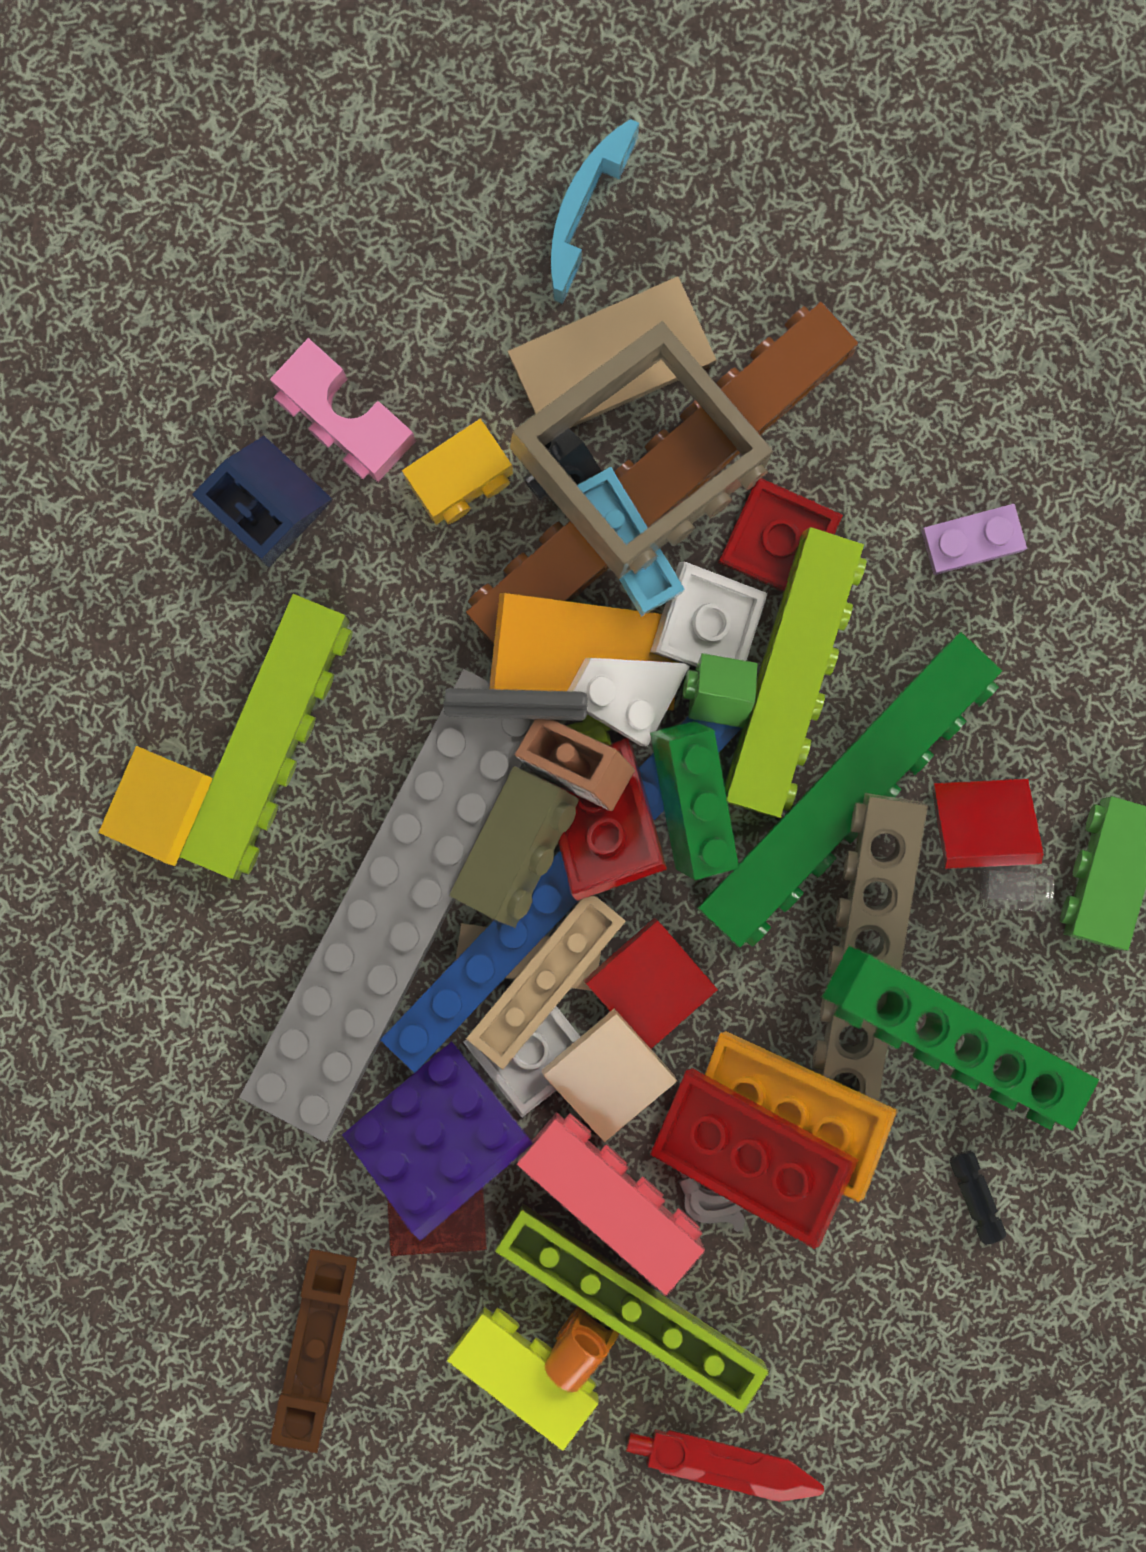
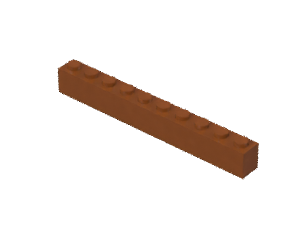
[466,302,859,647]

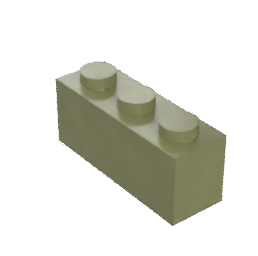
[449,766,579,928]

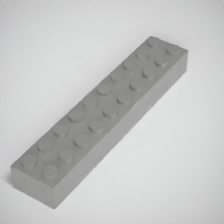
[239,669,535,1142]

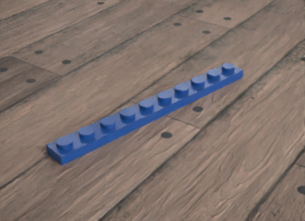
[380,717,742,1073]

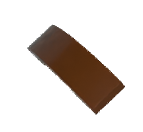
[269,1248,358,1453]

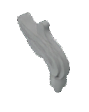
[679,1172,745,1232]

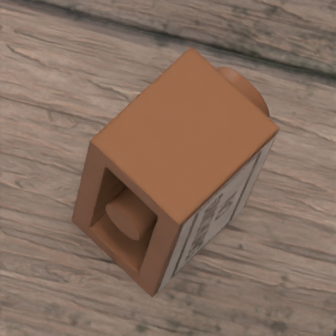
[515,719,635,811]

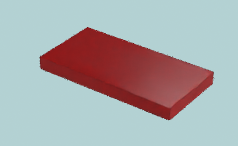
[650,1068,858,1249]

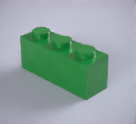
[650,721,739,880]

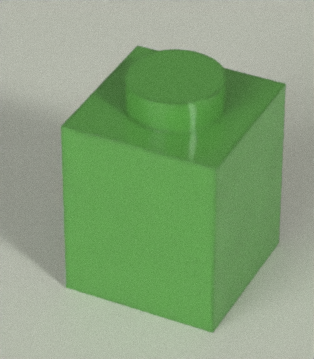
[682,653,758,728]

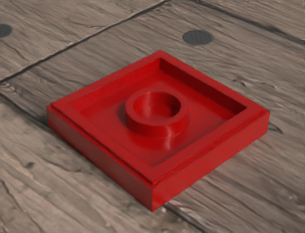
[719,478,843,592]
[932,779,1044,869]
[583,917,718,1049]

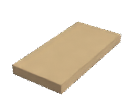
[508,276,717,428]

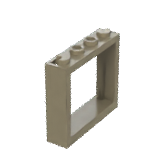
[510,321,773,579]

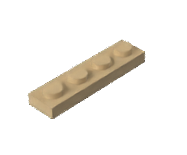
[466,895,626,1070]

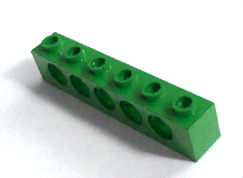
[821,945,1099,1131]

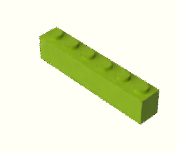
[724,527,867,818]
[180,594,353,880]
[495,1204,769,1414]

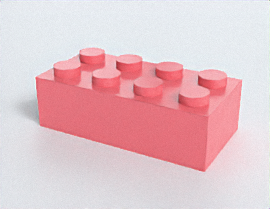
[517,1112,705,1295]

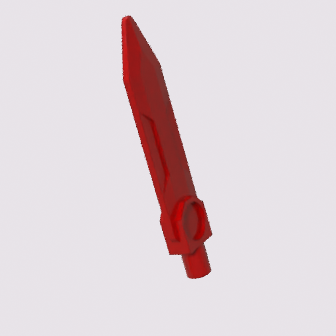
[626,1429,824,1502]

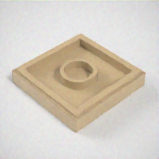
[542,1009,677,1142]

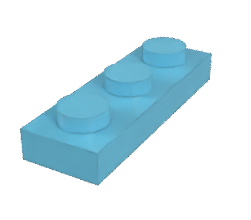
[577,467,685,617]

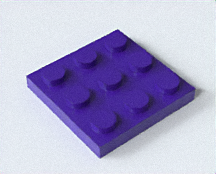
[342,1041,533,1240]

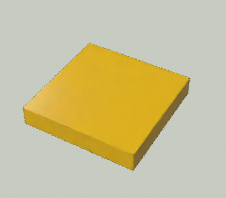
[98,746,213,866]

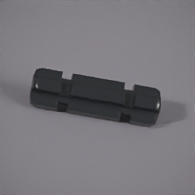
[950,1150,1006,1245]

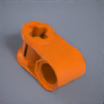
[545,1306,619,1392]

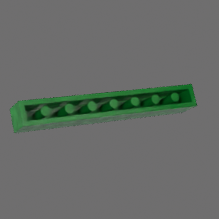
[696,632,1003,948]

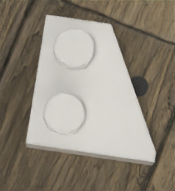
[568,658,690,747]

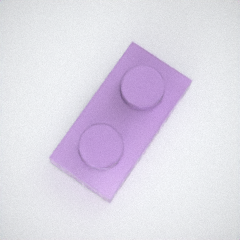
[921,504,1027,575]

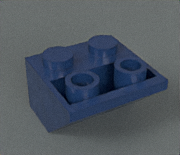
[192,436,333,568]

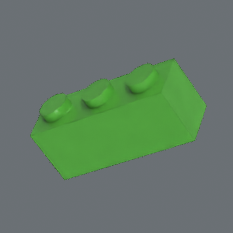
[1060,796,1146,951]

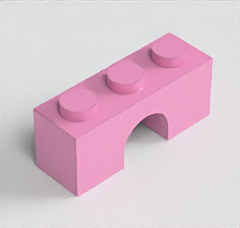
[270,338,416,482]

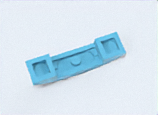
[551,119,639,304]

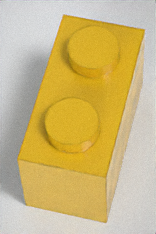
[402,418,513,525]

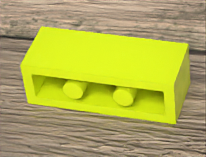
[447,1307,599,1451]

